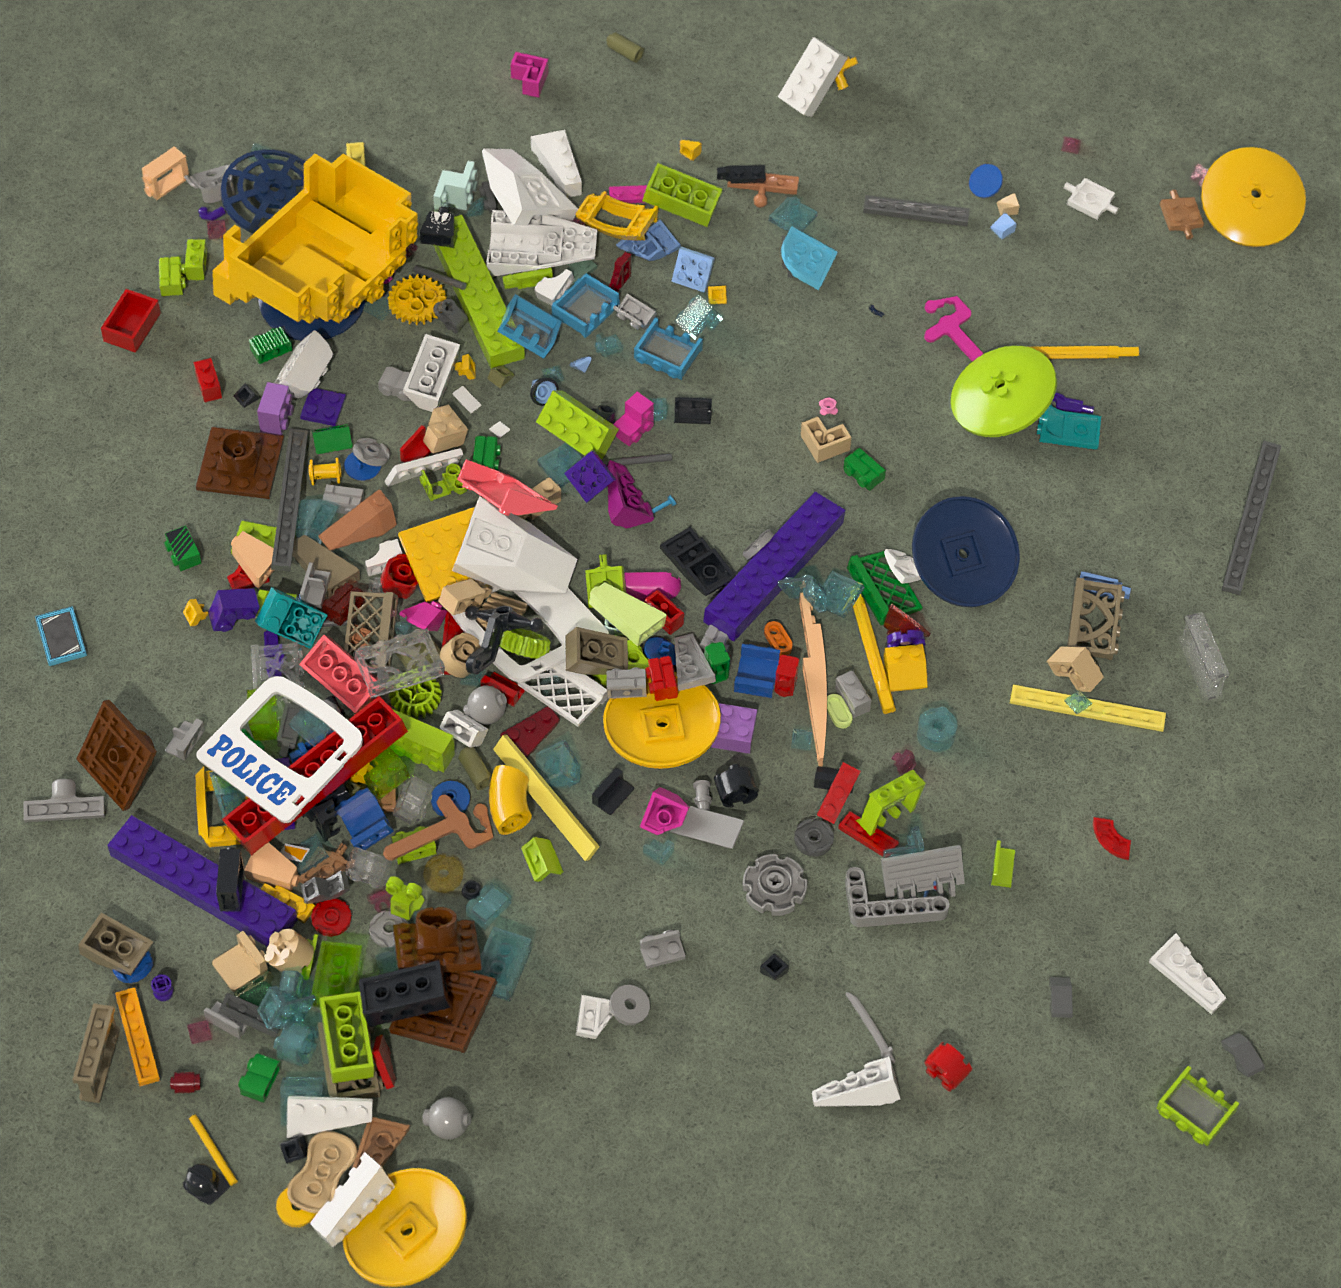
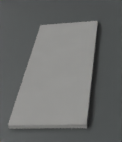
[670,805,745,849]

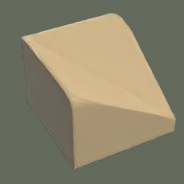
[997,194,1019,216]

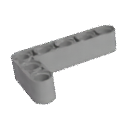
[845,867,949,927]

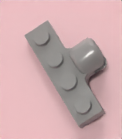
[23,779,105,823]

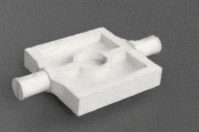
[1063,178,1119,220]

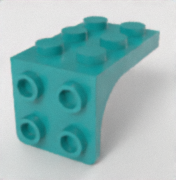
[1037,404,1101,450]

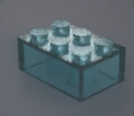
[473,926,532,1002]

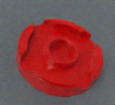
[311,899,352,937]

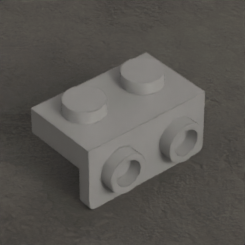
[613,294,657,331]

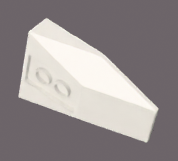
[482,149,578,225]
[487,210,597,277]
[452,496,577,594]

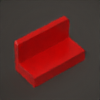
[400,425,431,463]
[481,672,525,707]

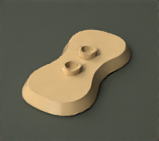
[287,1131,357,1213]

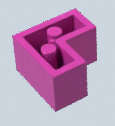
[511,52,548,98]
[613,392,654,446]

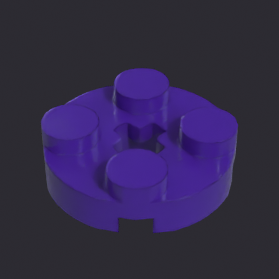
[887,630,926,648]

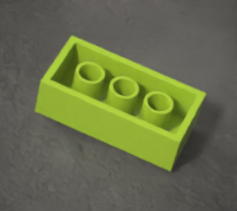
[642,163,723,227]
[536,390,619,460]
[388,709,455,773]
[320,992,374,1084]

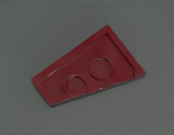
[500,706,560,758]

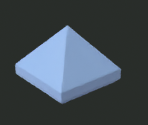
[569,356,592,372]

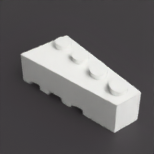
[531,130,582,197]
[310,1153,395,1247]

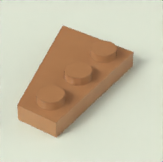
[352,1117,410,1169]

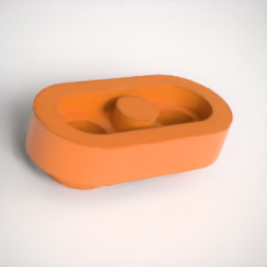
[764,621,792,655]

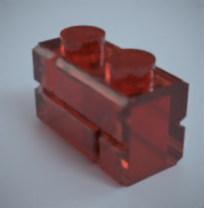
[322,582,365,626]

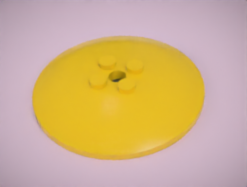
[1201,147,1306,247]
[603,672,721,769]
[343,1168,467,1287]

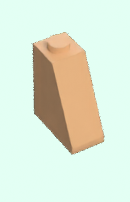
[231,531,274,588]
[244,842,300,892]

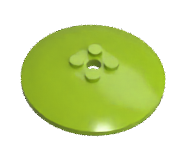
[951,346,1057,437]

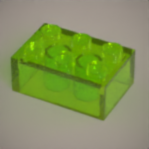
[311,941,364,1007]

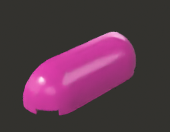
[624,572,681,601]

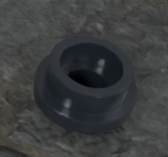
[462,881,482,900]

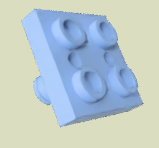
[671,247,715,292]

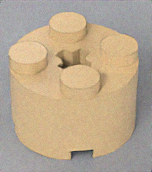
[440,633,480,678]
[265,929,314,977]

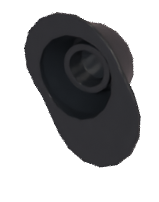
[183,1164,230,1205]

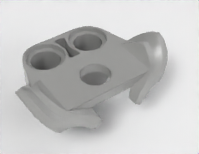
[184,164,237,203]

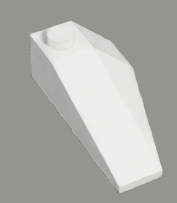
[812,1057,900,1106]

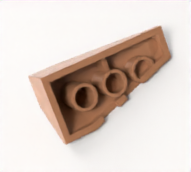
[318,489,397,551]

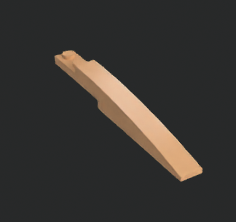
[799,592,827,767]

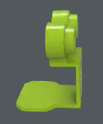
[419,464,468,501]
[386,876,425,920]

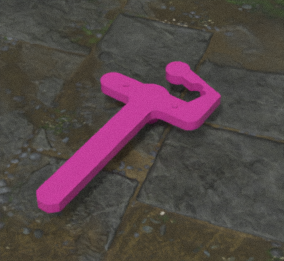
[924,296,983,362]

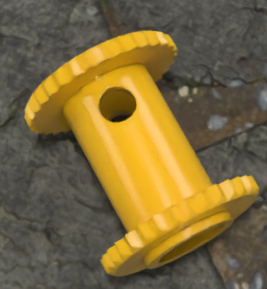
[309,458,342,485]

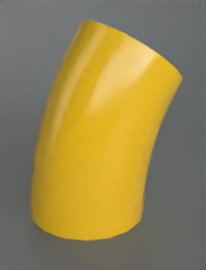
[489,765,532,835]

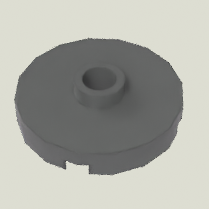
[794,819,834,857]

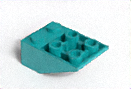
[255,587,327,649]

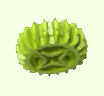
[500,629,550,659]
[389,670,442,719]

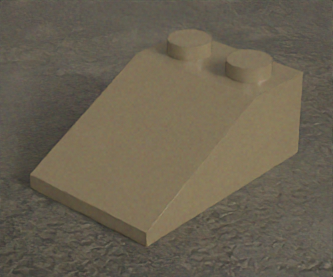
[565,627,628,675]
[78,913,153,976]

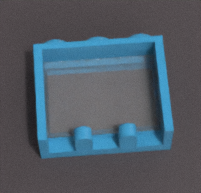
[551,274,620,338]
[497,294,562,359]
[634,318,703,380]

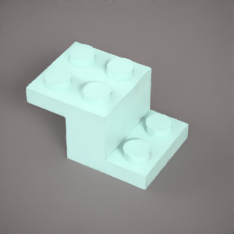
[433,161,478,212]

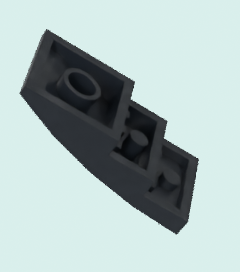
[660,526,736,597]

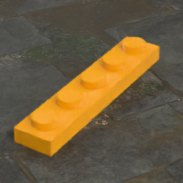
[115,987,160,1086]

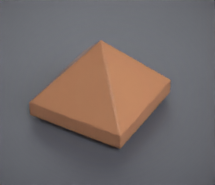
[351,624,372,649]

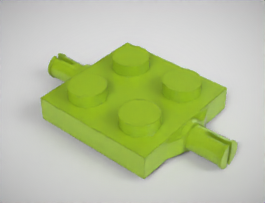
[585,554,626,620]

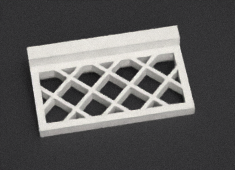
[518,650,607,727]

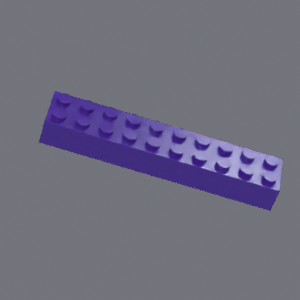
[703,492,846,642]
[107,815,298,947]

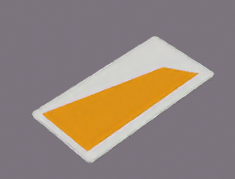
[280,844,310,862]

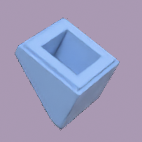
[990,213,1016,239]

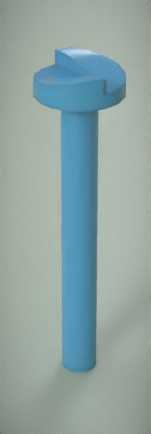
[652,495,676,514]

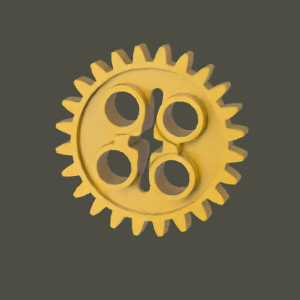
[388,274,446,326]

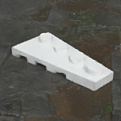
[385,448,463,487]
[1149,934,1226,1014]
[287,1096,373,1138]

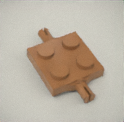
[1160,190,1204,240]
[298,843,354,884]

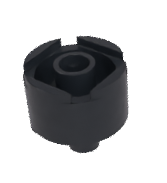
[714,764,759,808]

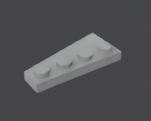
[674,634,716,691]

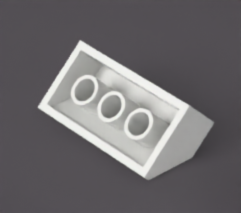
[403,334,460,412]

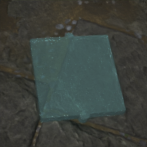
[363,293,391,321]
[293,834,329,875]

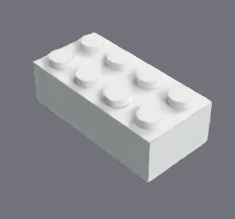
[778,37,848,117]

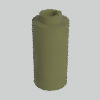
[606,32,644,63]
[458,747,492,790]

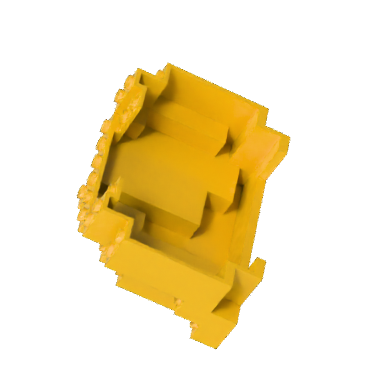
[212,154,418,324]

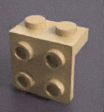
[212,931,268,992]

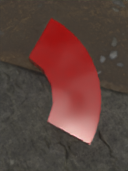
[1093,817,1131,860]

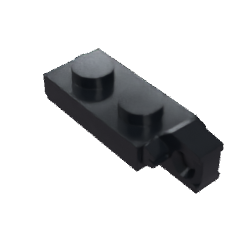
[717,165,766,184]

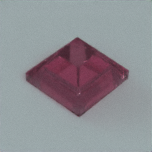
[1061,137,1081,154]
[207,220,226,239]
[187,1020,212,1044]

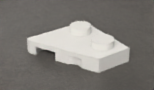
[576,995,613,1039]

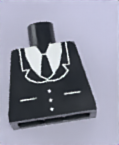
[420,206,455,248]

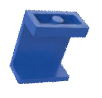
[734,644,780,698]
[334,788,394,852]

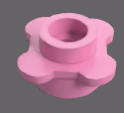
[819,398,838,415]

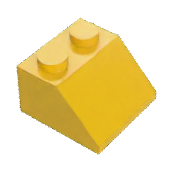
[883,644,928,692]

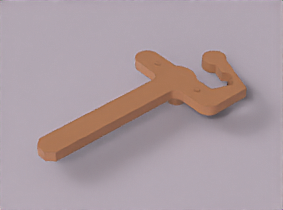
[383,795,493,861]

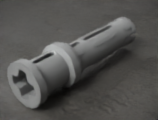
[693,780,712,811]

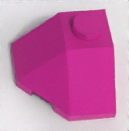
[399,601,447,631]
[640,787,689,835]

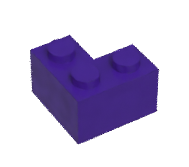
[208,589,259,632]

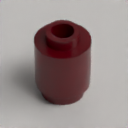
[170,1072,201,1094]

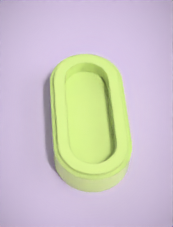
[827,694,852,728]

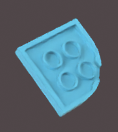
[781,226,838,290]

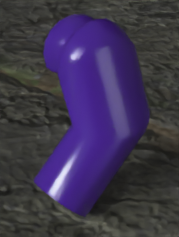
[198,207,226,221]

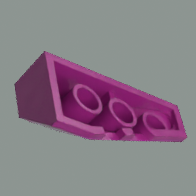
[608,460,654,529]

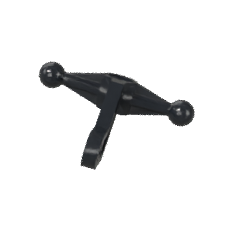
[465,605,544,675]

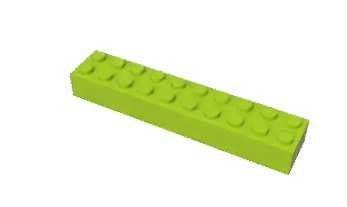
[433,215,525,369]

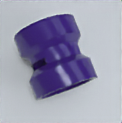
[151,975,174,1001]

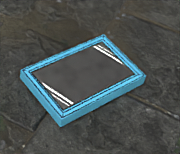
[35,606,87,666]

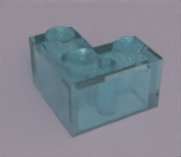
[674,294,723,340]

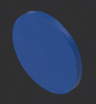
[969,164,1003,198]
[344,452,381,481]
[644,637,676,667]

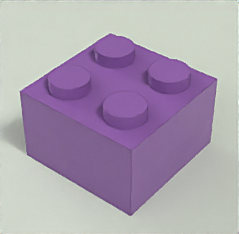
[257,382,294,435]
[712,703,757,754]

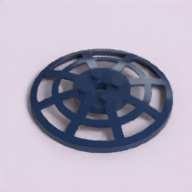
[220,149,306,234]

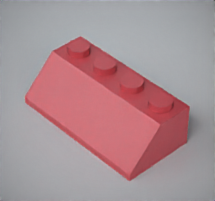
[299,635,386,714]

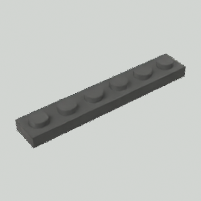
[863,195,970,226]

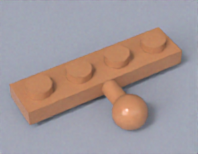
[728,173,799,208]

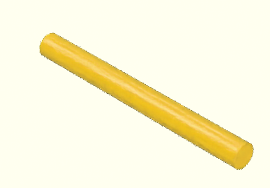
[189,1115,238,1186]

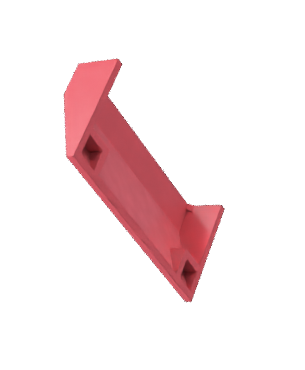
[457,459,558,516]

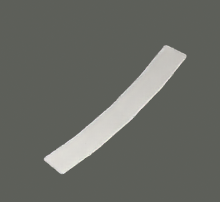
[453,386,510,437]

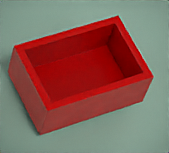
[101,289,161,353]

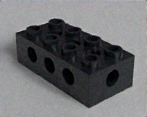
[359,961,450,1027]

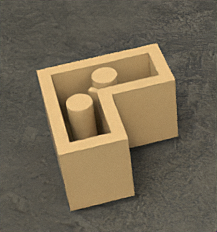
[423,404,468,454]
[801,417,851,463]
[1047,647,1104,692]

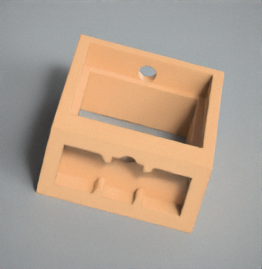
[142,146,189,200]

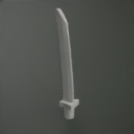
[846,992,895,1064]

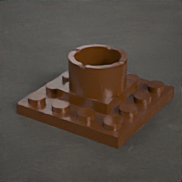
[196,427,284,499]
[76,700,157,811]
[393,907,481,972]
[389,971,497,1053]

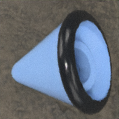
[530,377,559,406]

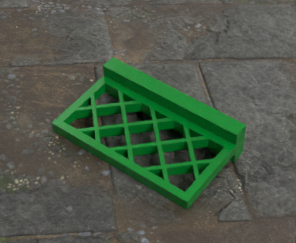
[847,551,923,626]

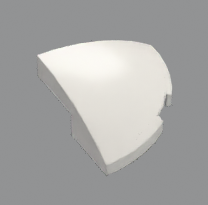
[884,549,921,584]

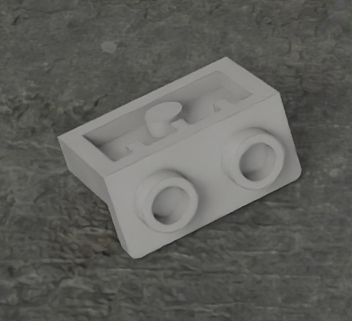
[640,930,686,969]

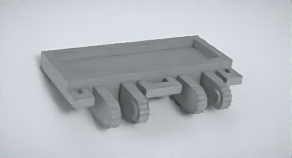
[881,845,965,899]

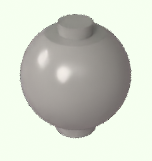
[463,686,507,725]
[423,1097,471,1140]

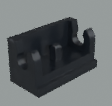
[674,397,712,424]
[312,799,340,842]

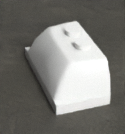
[274,330,333,398]

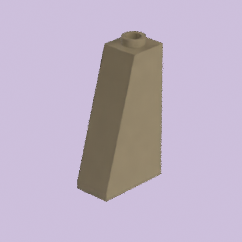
[292,535,360,599]

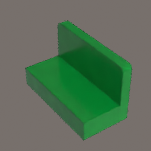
[311,424,353,454]

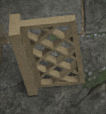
[344,592,398,672]

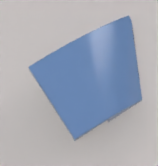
[616,220,681,261]

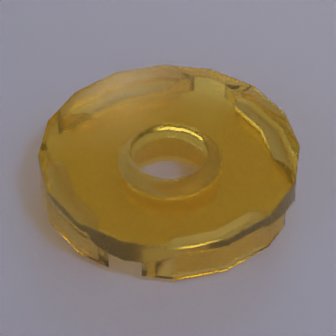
[423,855,463,893]

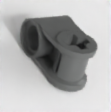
[433,299,468,334]

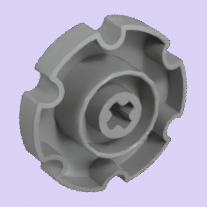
[743,854,807,916]

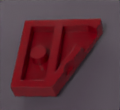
[609,252,631,292]

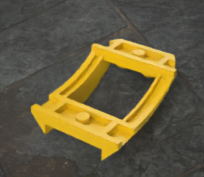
[575,192,658,241]
[195,767,249,847]

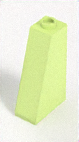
[589,582,667,646]

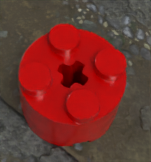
[380,554,419,599]
[924,1042,972,1092]

